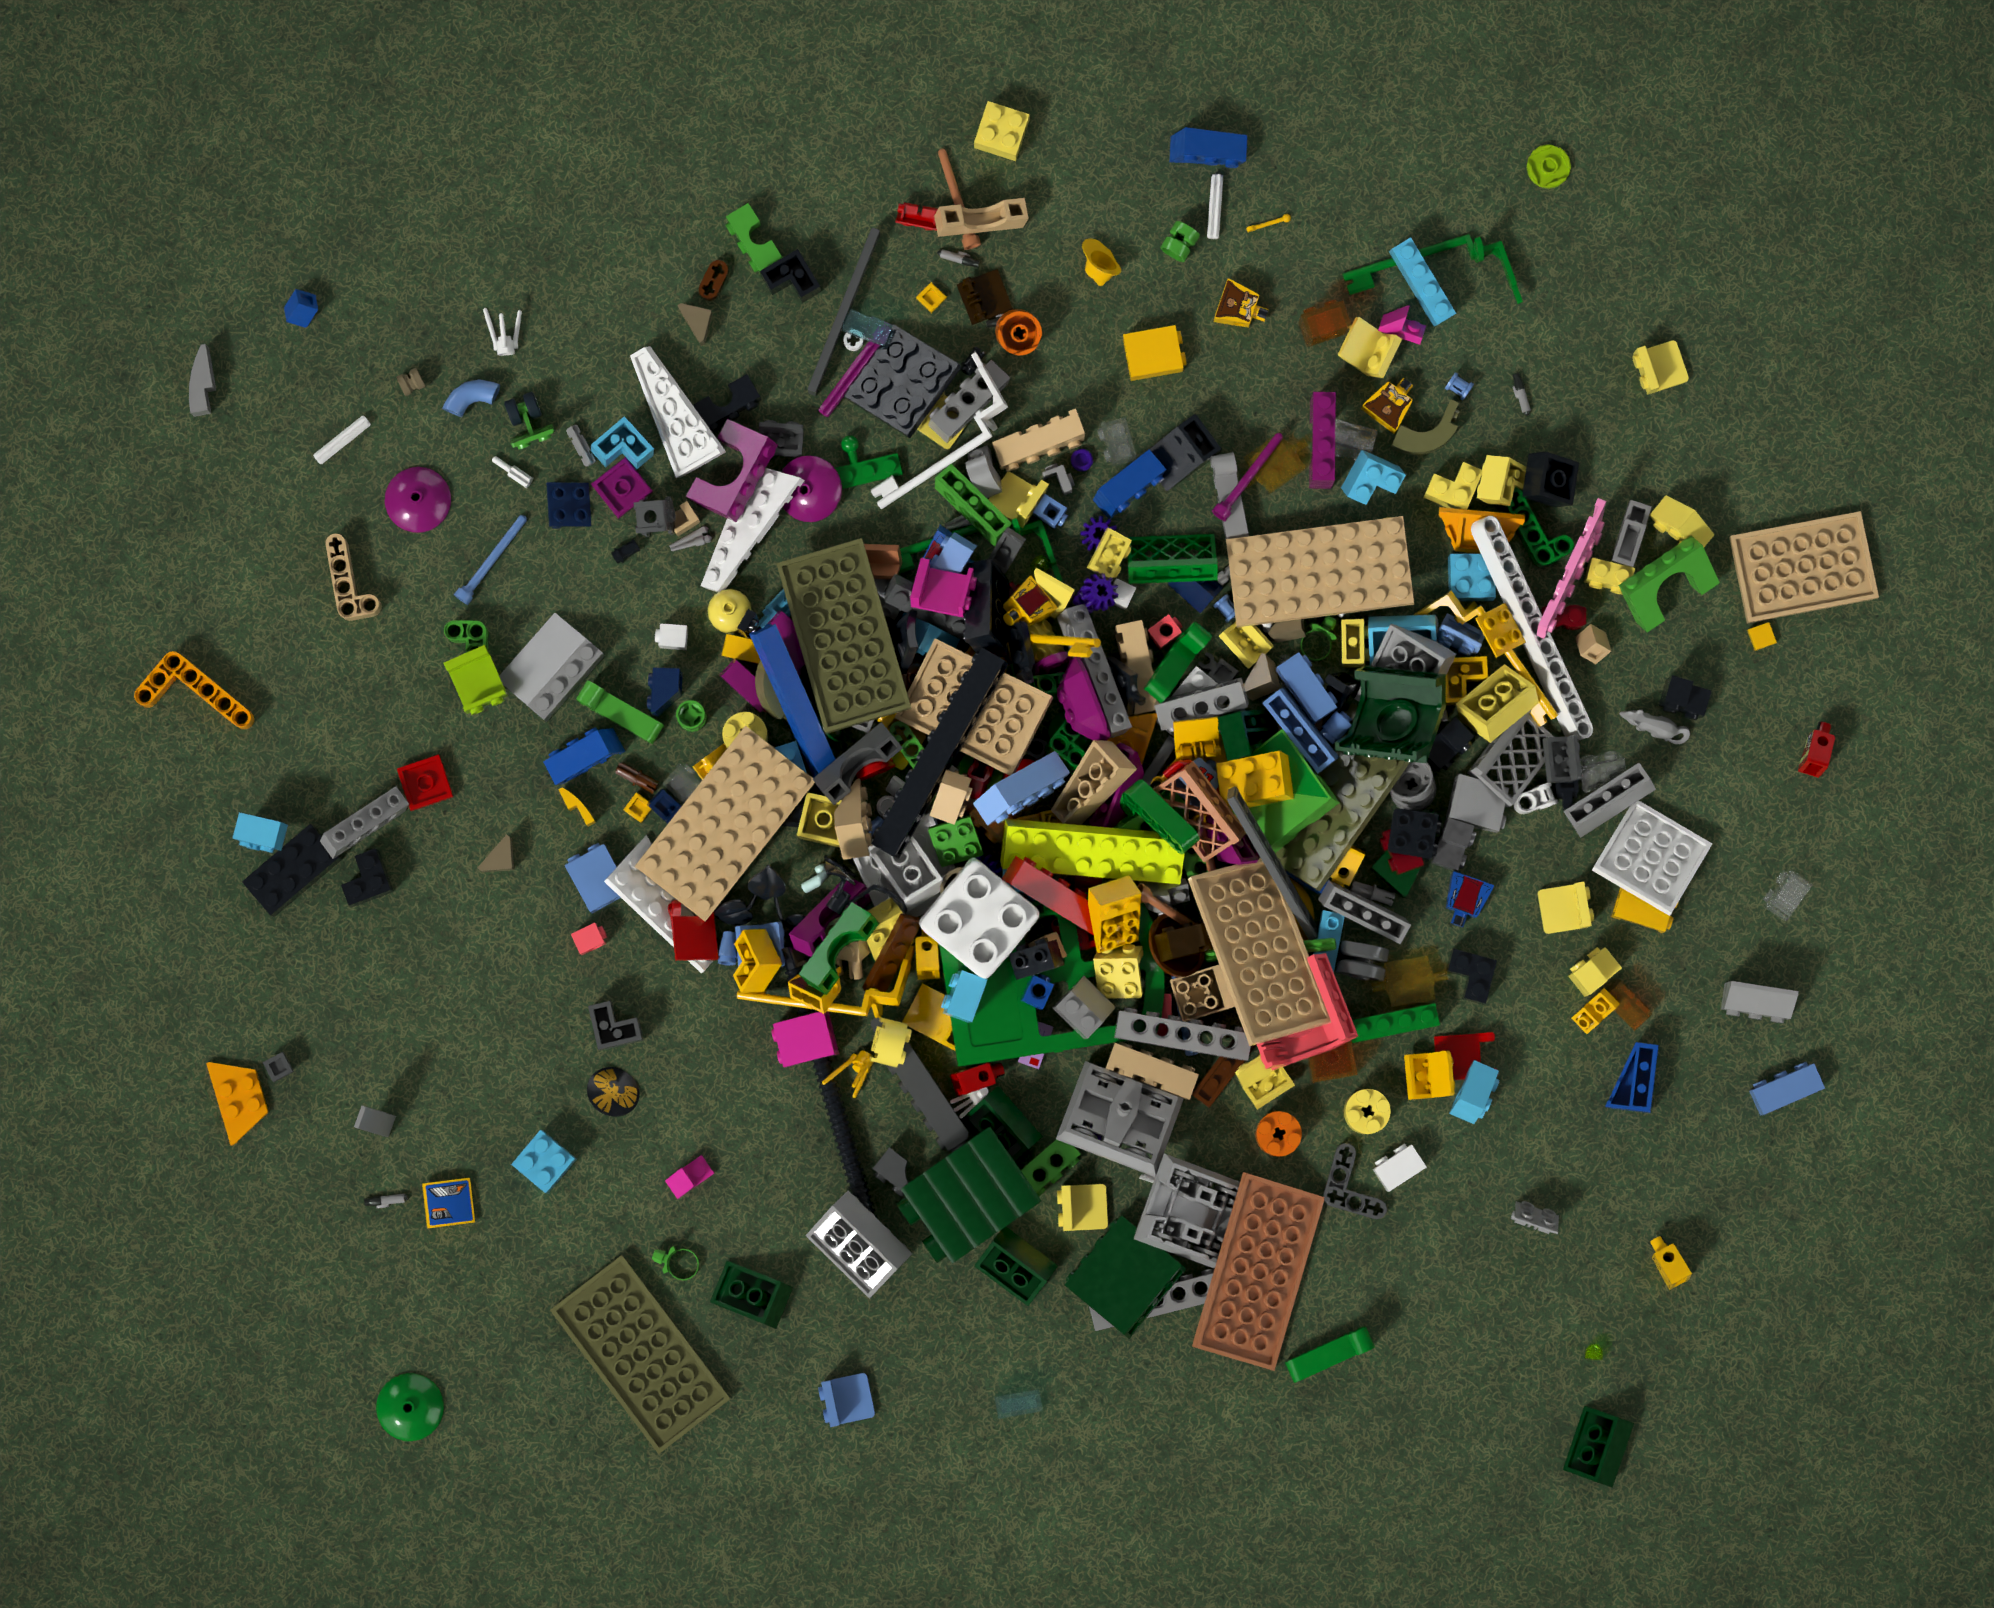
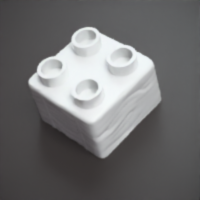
[919,858,1039,979]

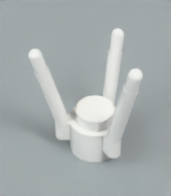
[483,308,522,356]

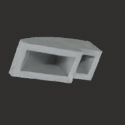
[189,344,216,417]
[1612,500,1651,567]
[354,1106,396,1137]

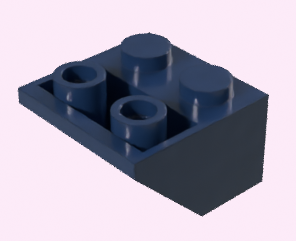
[647,667,683,717]

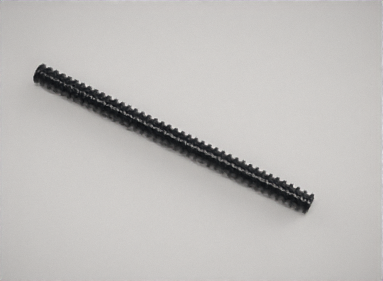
[783,961,878,1218]

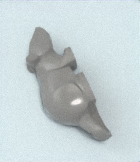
[1619,710,1690,744]

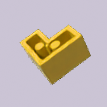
[1446,656,1488,706]
[733,929,782,993]

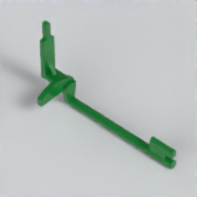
[1342,234,1523,304]
[899,518,1063,582]

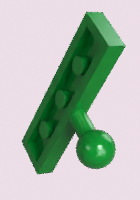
[835,435,903,489]

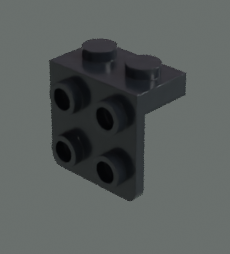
[1388,808,1441,861]

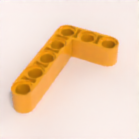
[134,651,254,729]

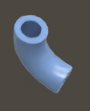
[442,379,500,417]

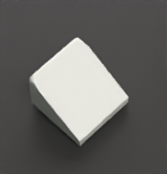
[886,776,905,796]

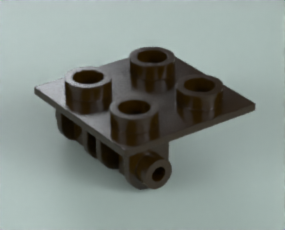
[956,269,1013,325]

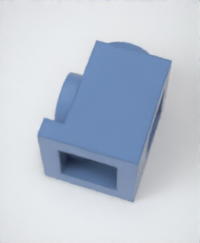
[1033,494,1068,529]

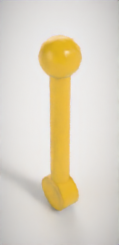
[1246,214,1291,233]

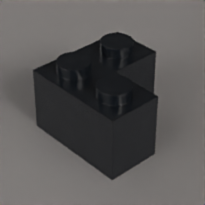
[760,249,821,303]
[1659,675,1712,720]
[1428,717,1474,772]
[341,848,394,907]
[1446,949,1497,1005]

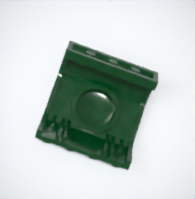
[1335,665,1446,763]

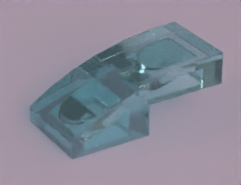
[841,309,893,346]

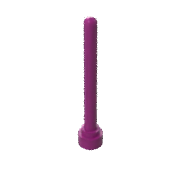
[1212,433,1283,521]

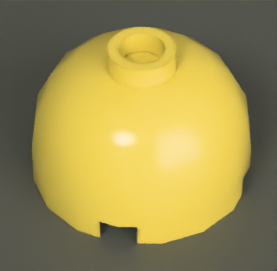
[707,589,752,634]

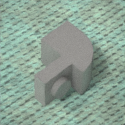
[965,446,1002,498]
[1138,878,1190,913]

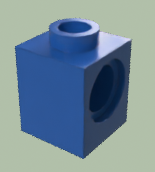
[1020,973,1054,1010]

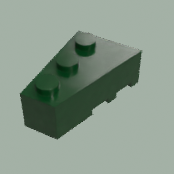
[1218,710,1278,761]

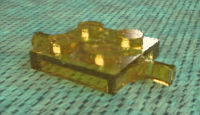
[1244,432,1308,494]
[1371,956,1448,1007]

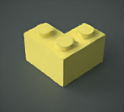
[1477,455,1526,506]
[1423,462,1483,510]
[1649,496,1714,547]
[1568,947,1622,997]

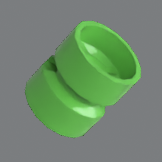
[1160,221,1200,262]
[676,700,707,732]

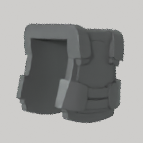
[633,496,676,538]

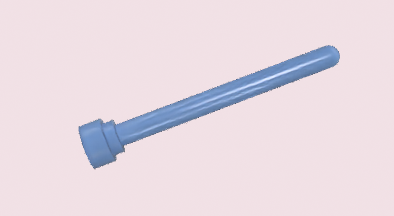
[454,515,527,605]

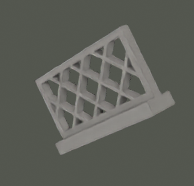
[1467,710,1554,807]

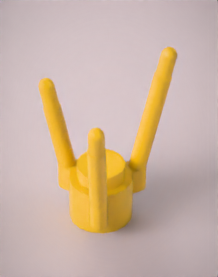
[822,1050,874,1098]

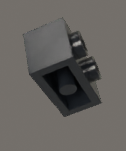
[1009,938,1064,980]

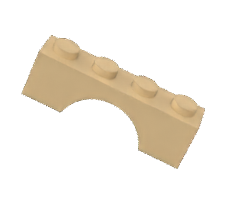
[934,198,1029,237]

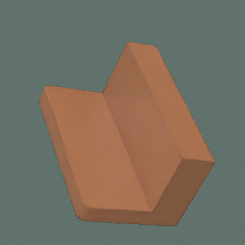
[864,544,902,579]

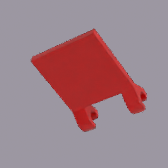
[668,900,719,961]
[1434,1032,1498,1080]

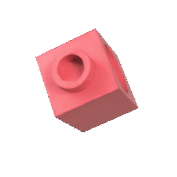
[1147,614,1182,650]
[571,923,607,955]

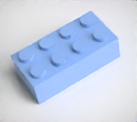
[973,751,1070,825]

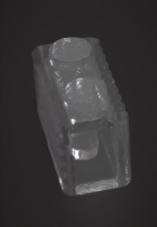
[1763,869,1813,922]

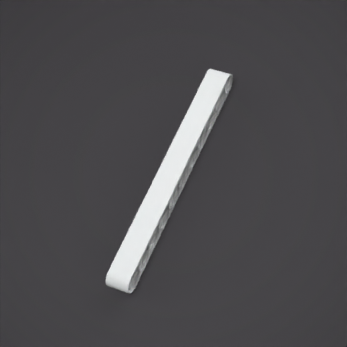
[1471,516,1593,741]

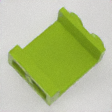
[444,645,508,715]

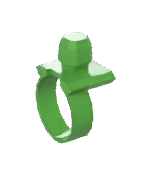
[1300,616,1337,661]
[652,1246,699,1280]

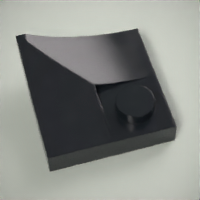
[890,611,918,674]

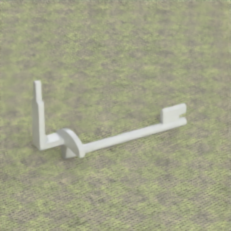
[871,352,1008,509]

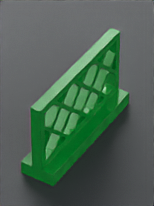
[1127,534,1218,584]

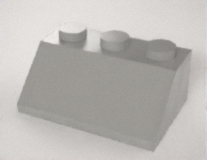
[1721,981,1799,1023]

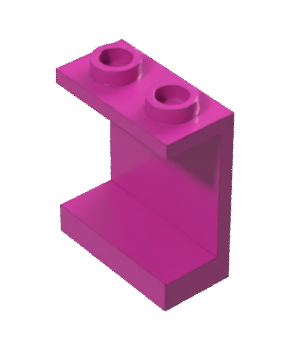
[910,558,977,618]

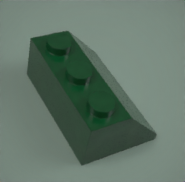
[961,1086,1043,1162]
[974,1227,1058,1306]
[1563,1406,1634,1488]

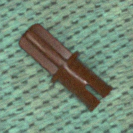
[615,762,660,794]

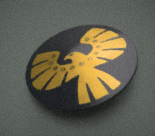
[587,1067,640,1117]

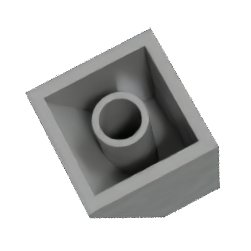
[1445,774,1511,833]

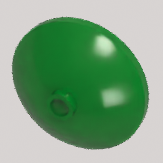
[376,1373,444,1441]

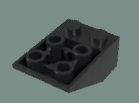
[1150,413,1222,492]

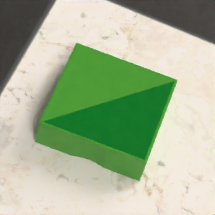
[1232,729,1340,853]

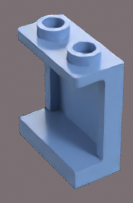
[565,843,621,913]

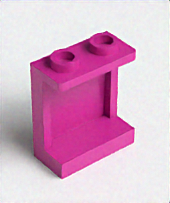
[771,1011,839,1067]

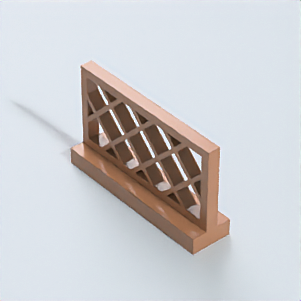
[1153,761,1246,863]

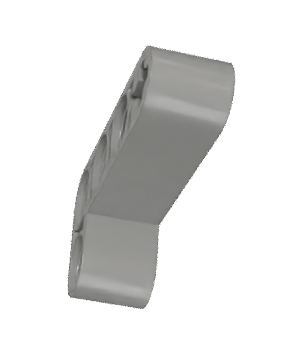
[1210,452,1249,539]

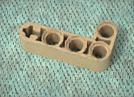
[326,534,382,621]

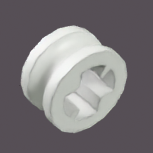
[843,330,863,351]

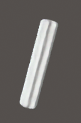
[1207,174,1223,239]
[313,416,371,464]

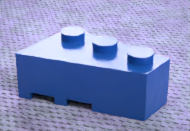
[1170,127,1247,168]
[1093,449,1166,519]
[543,728,625,785]
[1605,1042,1659,1113]

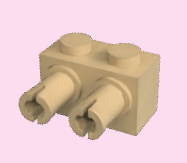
[825,925,871,979]

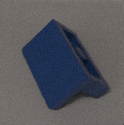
[1168,581,1223,613]

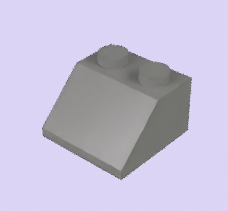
[1052,976,1115,1039]

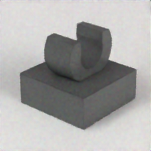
[263,1052,294,1083]

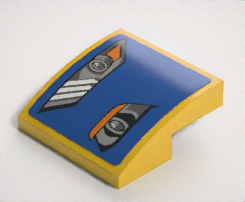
[422,1178,475,1228]

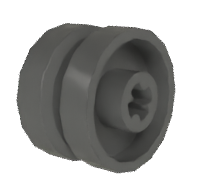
[1336,941,1389,981]

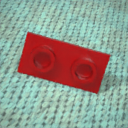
[895,202,938,231]

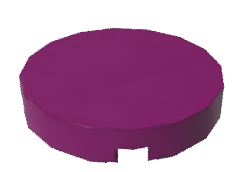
[1032,651,1073,676]

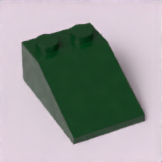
[710,1261,793,1329]

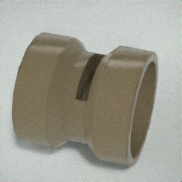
[396,367,426,396]

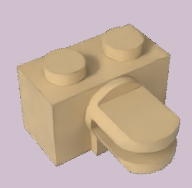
[929,770,972,825]

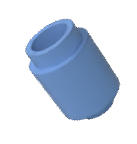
[1320,711,1352,744]

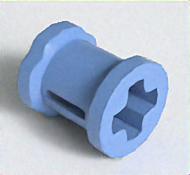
[1445,372,1474,401]
[1213,594,1235,623]

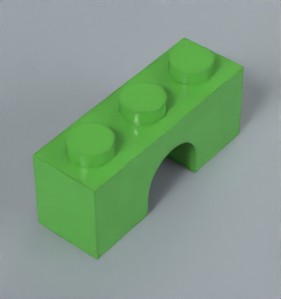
[725,203,783,275]

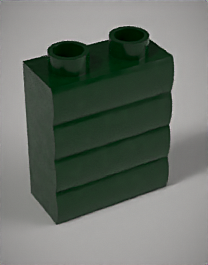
[896,1127,1042,1264]

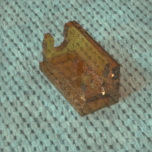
[1609,980,1653,1031]

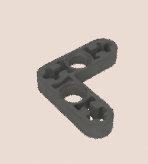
[1323,1143,1387,1219]

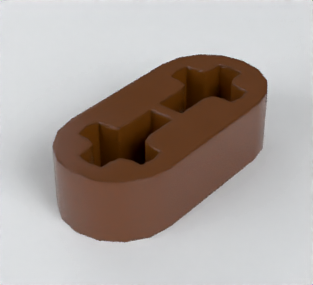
[699,260,729,301]

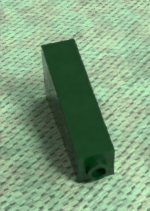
[1370,808,1442,898]

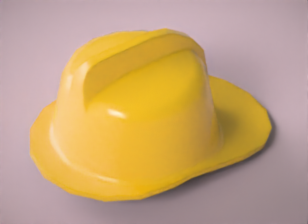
[1082,238,1121,286]

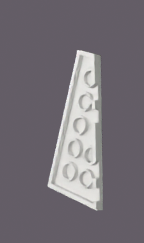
[630,346,726,478]
[701,468,805,592]
[604,835,714,973]

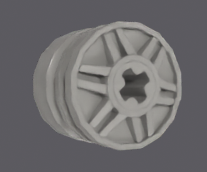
[1390,762,1437,811]

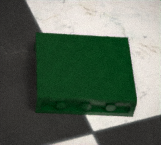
[1064,1215,1186,1339]

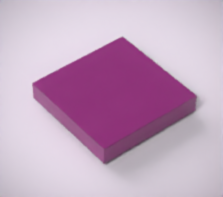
[591,457,653,519]

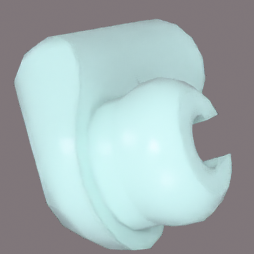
[801,863,830,893]

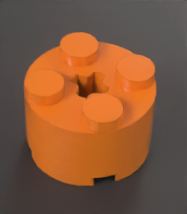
[995,309,1042,356]
[1255,1111,1302,1157]

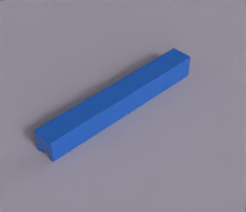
[749,624,836,791]

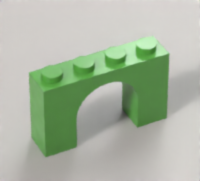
[1618,536,1720,632]

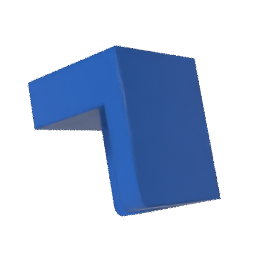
[284,289,318,328]

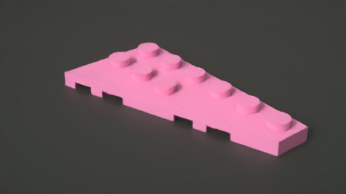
[1536,498,1606,639]

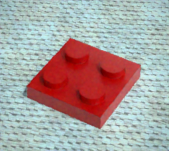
[397,755,454,811]

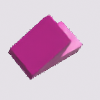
[1378,305,1426,345]
[665,1155,715,1199]

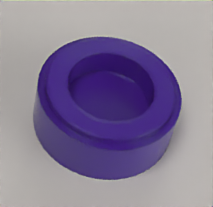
[1071,449,1093,472]

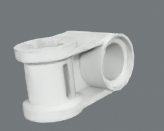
[1513,783,1559,814]

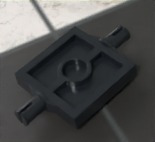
[1106,656,1146,715]

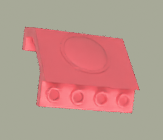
[1257,953,1358,1070]

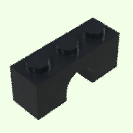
[693,374,761,432]

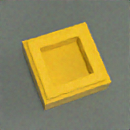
[916,282,947,314]
[1747,622,1777,651]
[623,792,652,824]

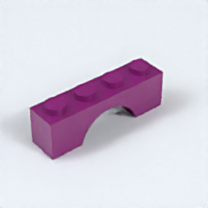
[789,879,871,957]

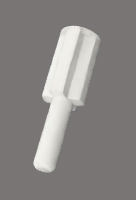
[492,456,534,489]

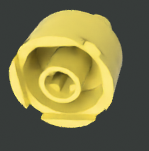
[722,712,768,748]
[870,1017,912,1068]
[1344,1089,1391,1134]

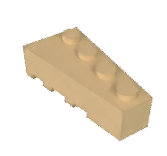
[992,408,1085,472]
[1114,620,1157,716]
[1051,740,1137,825]
[1105,1042,1199,1100]

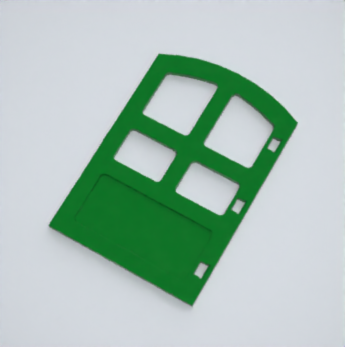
[939,892,1164,1067]

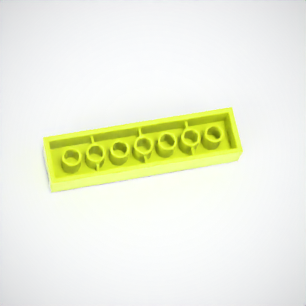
[1000,819,1185,884]

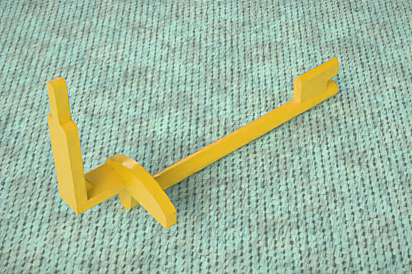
[1414,590,1558,727]
[965,634,1101,673]
[737,945,915,1018]

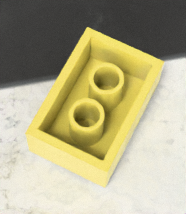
[1456,664,1539,743]

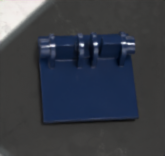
[546,482,591,529]

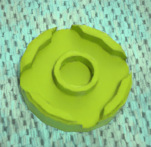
[1526,144,1571,189]

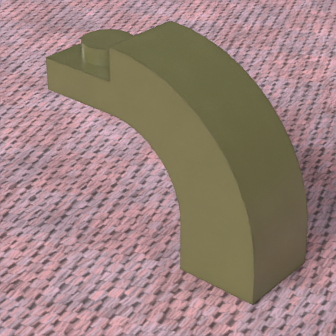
[1390,400,1460,456]
[755,660,788,722]

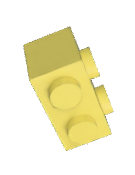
[1584,558,1635,595]
[1341,619,1370,668]

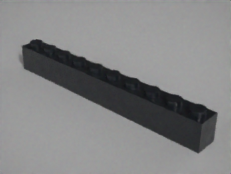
[871,648,1009,859]

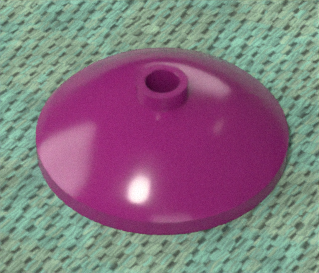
[782,456,842,522]
[385,467,451,533]

